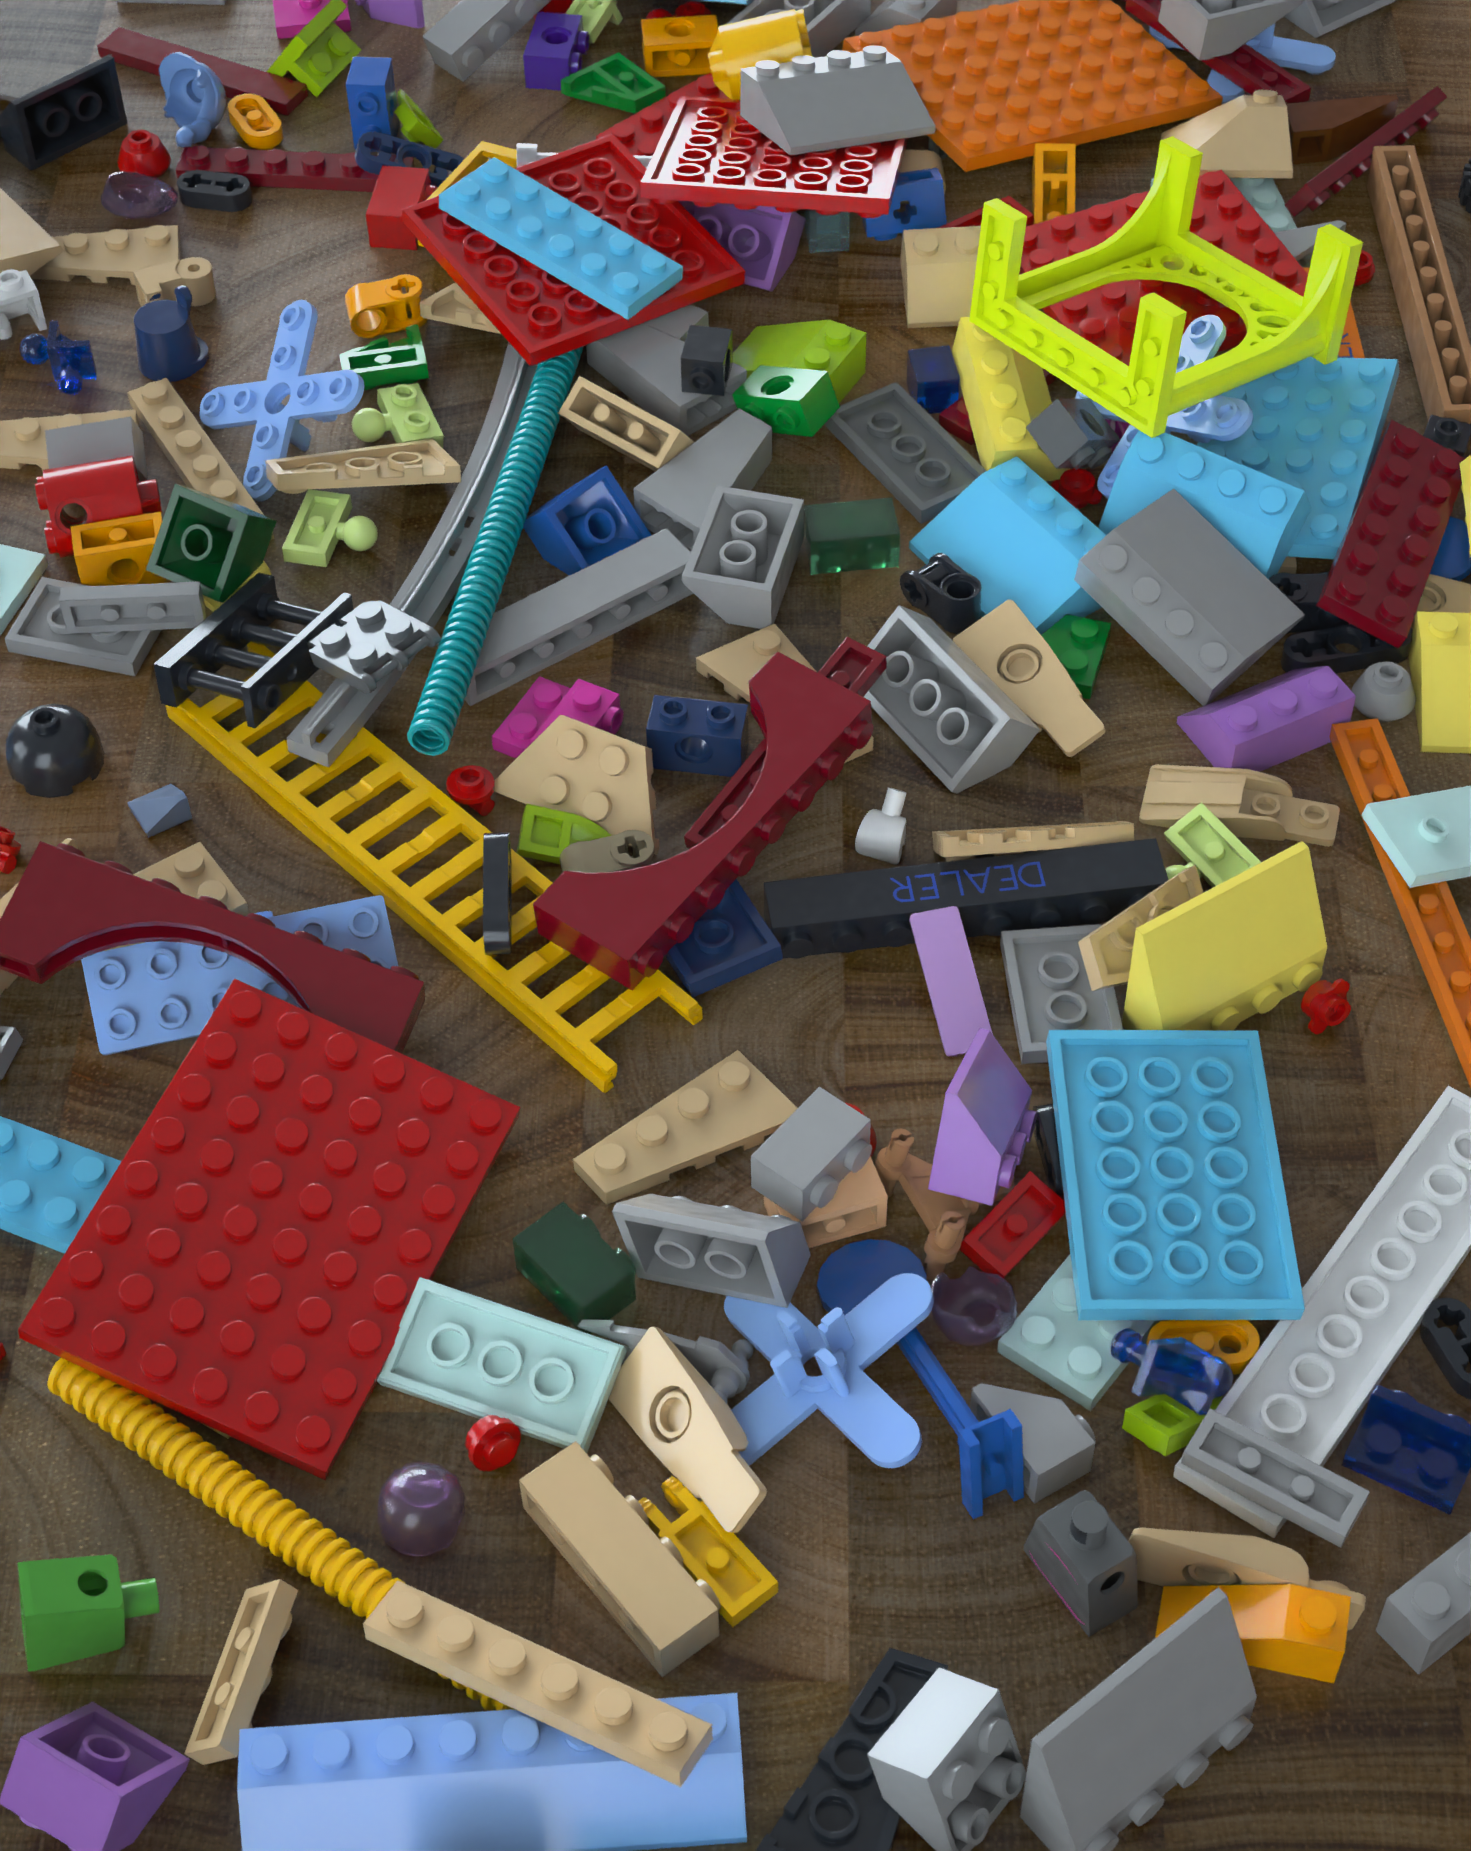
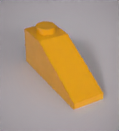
[1032,143,1076,224]
[1155,1584,1351,1684]

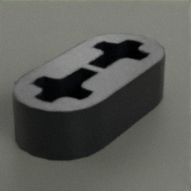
[177,170,253,212]
[1032,1104,1064,1196]
[1420,1297,1471,1400]

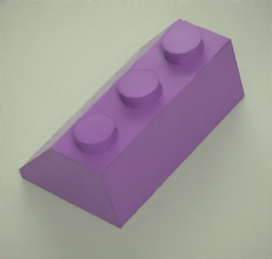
[678,200,806,292]
[1177,666,1356,772]
[928,1028,1037,1206]

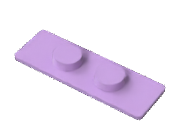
[909,906,992,1057]

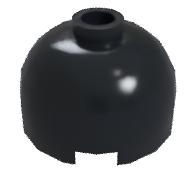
[6,703,104,798]

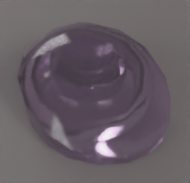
[100,171,178,220]

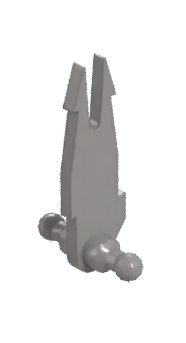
[578,1320,753,1404]

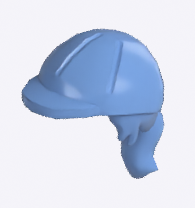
[159,52,227,147]

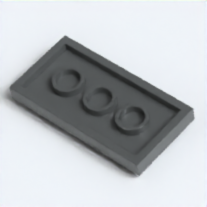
[825,382,986,524]

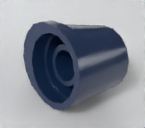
[134,285,209,382]

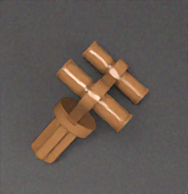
[875,1129,1015,1281]

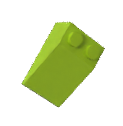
[733,319,866,403]

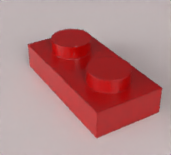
[960,1171,1066,1285]

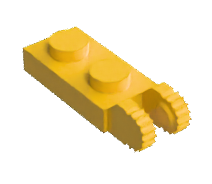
[638,1476,778,1628]

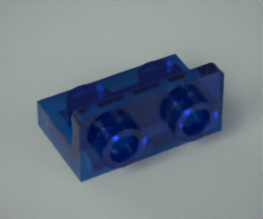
[1342,1385,1471,1515]

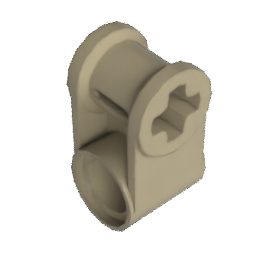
[559,830,655,873]

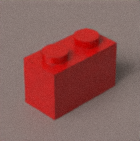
[366,165,437,250]

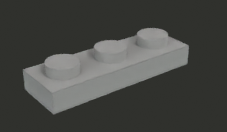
[59,582,207,634]
[1181,1408,1370,1548]

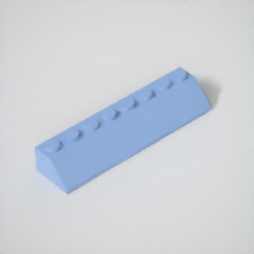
[237,1693,747,1851]

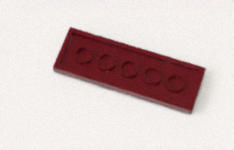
[1316,420,1466,648]

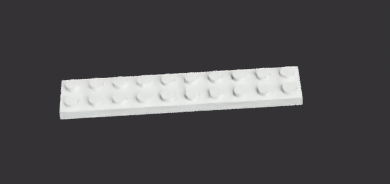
[1173,1086,1471,1538]

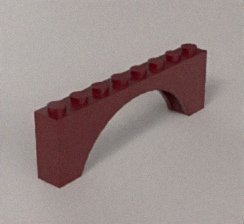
[533,651,874,990]
[0,841,425,1054]

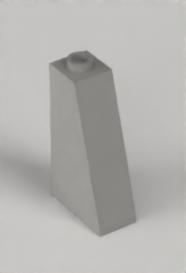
[586,323,747,436]
[633,408,772,552]

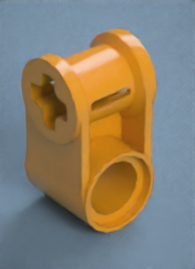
[345,274,428,338]

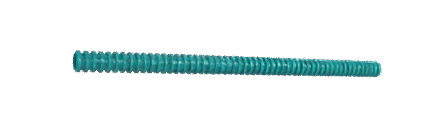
[407,346,584,756]

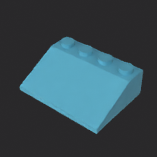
[1098,430,1312,579]
[909,456,1106,635]

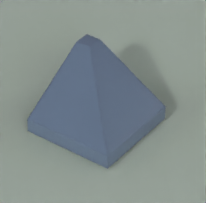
[127,784,192,838]

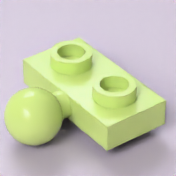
[352,383,444,448]
[282,489,378,567]
[1164,802,1261,888]

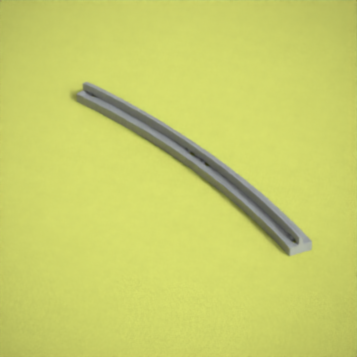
[287,342,538,768]

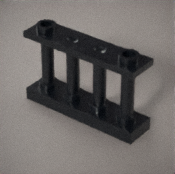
[154,573,353,728]

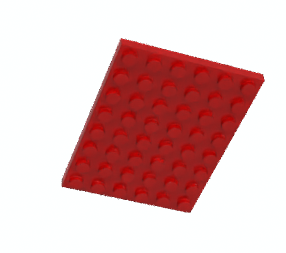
[18,978,521,1480]

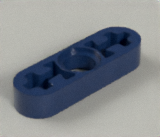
[355,132,464,188]

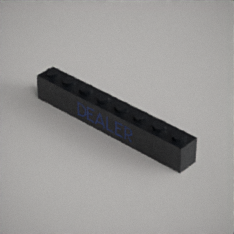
[764,838,1169,959]

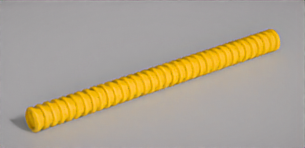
[47,1358,513,1711]

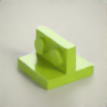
[267,0,361,98]

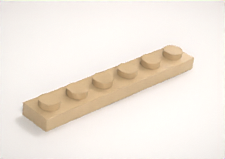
[128,378,274,540]
[363,1581,713,1787]

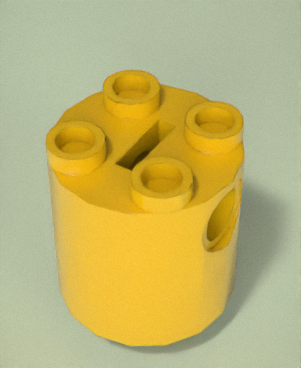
[708,9,812,100]

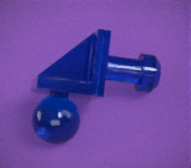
[20,321,97,395]
[1110,1328,1233,1415]

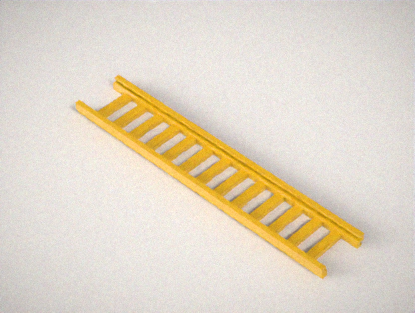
[166,642,703,1094]

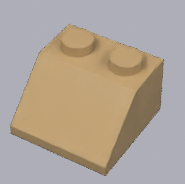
[900,226,981,328]

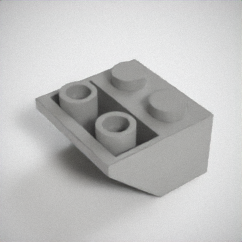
[867,1668,1026,1851]

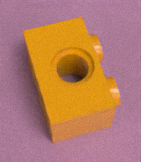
[641,15,719,78]
[70,512,172,586]

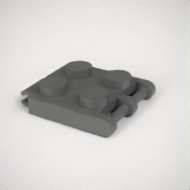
[307,600,441,694]

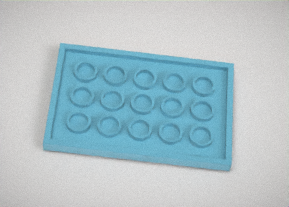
[1197,357,1400,559]
[1046,1030,1305,1320]

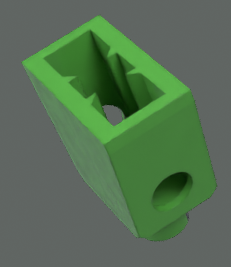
[18,1555,159,1672]

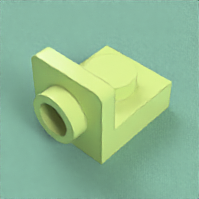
[565,0,623,43]

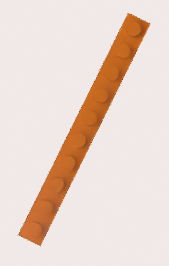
[1329,718,1471,1088]

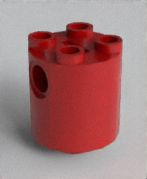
[35,455,163,558]

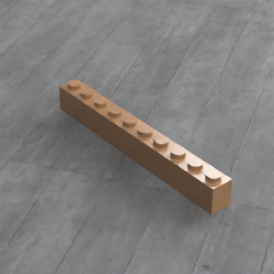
[1367,145,1471,450]

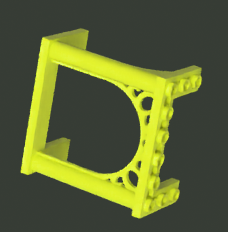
[969,136,1363,438]

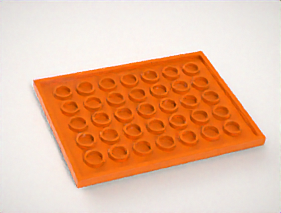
[842,0,1223,172]

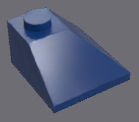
[523,465,651,575]

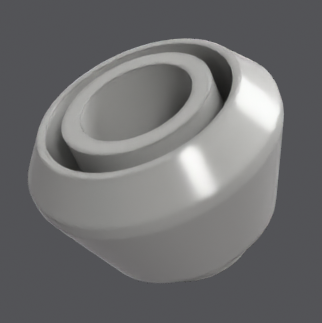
[1351,662,1416,722]

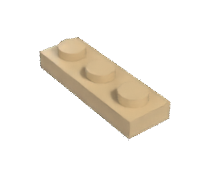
[184,1579,298,1765]

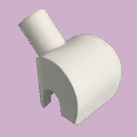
[855,787,907,864]

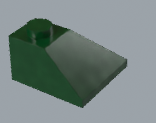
[146,484,277,603]

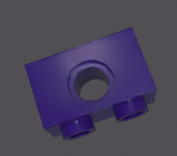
[523,12,589,91]

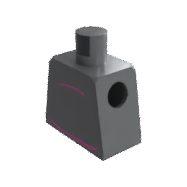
[1023,1490,1138,1637]

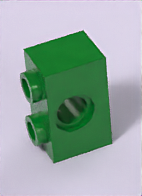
[732,365,840,437]

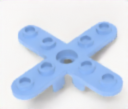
[1149,23,1336,104]
[200,300,364,502]
[1075,315,1253,499]
[724,1273,934,1468]

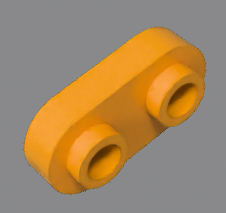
[227,94,283,150]
[1145,1320,1260,1379]

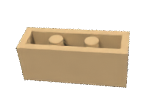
[558,376,694,472]

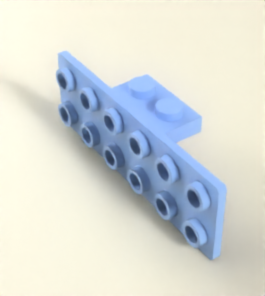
[81,895,398,1055]

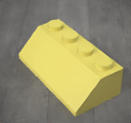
[952,317,1070,481]

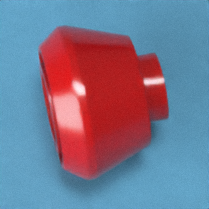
[117,129,171,181]

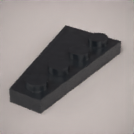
[755,1647,948,1851]

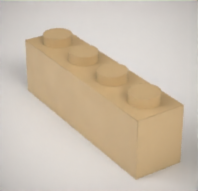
[519,1441,721,1677]

